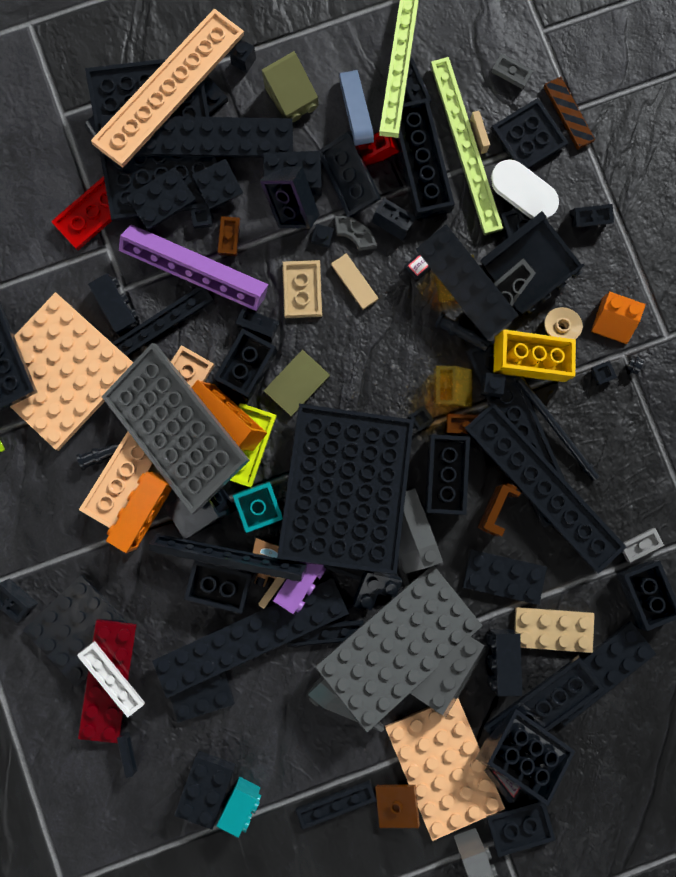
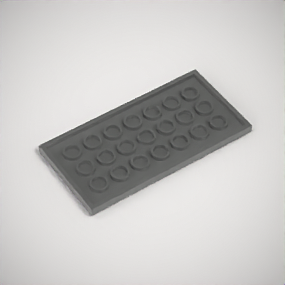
[102,343,250,514]
[315,565,483,732]

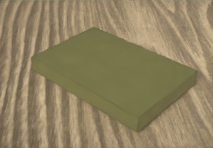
[264,350,330,417]

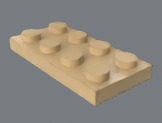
[514,607,594,653]

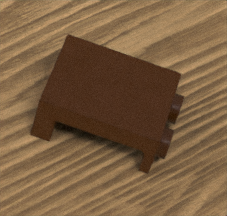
[477,483,521,536]

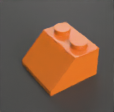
[591,291,646,344]

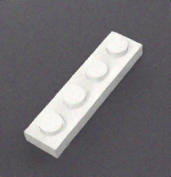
[77,641,145,717]

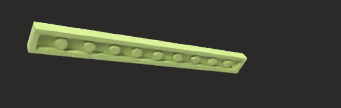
[379,0,419,138]
[430,57,503,235]

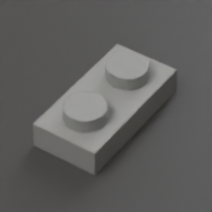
[622,528,664,563]

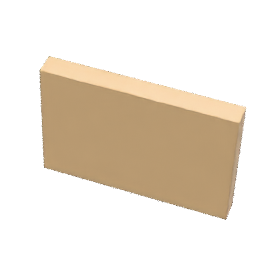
[283,260,322,318]

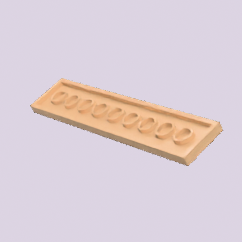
[91,9,244,168]
[79,345,215,528]

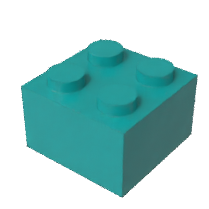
[232,482,283,533]
[216,776,262,838]

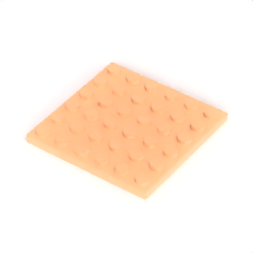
[10,292,133,451]

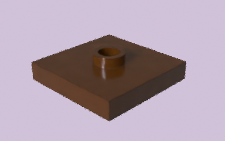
[375,785,420,828]

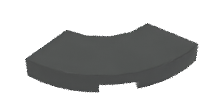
[334,216,377,251]

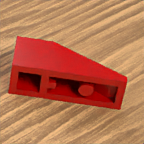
[357,132,400,166]

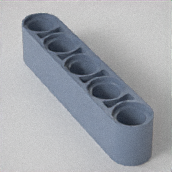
[339,70,374,146]

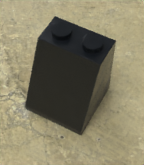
[165,487,237,539]

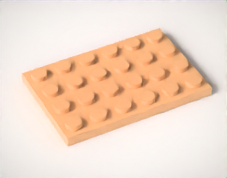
[385,698,505,841]

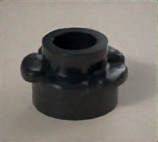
[627,357,644,375]

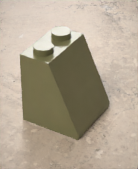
[262,51,318,122]

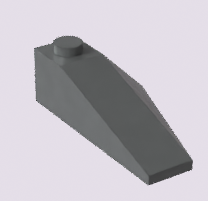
[399,489,443,574]
[308,676,384,732]

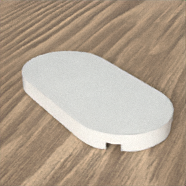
[491,160,559,219]

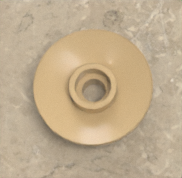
[544,307,583,339]

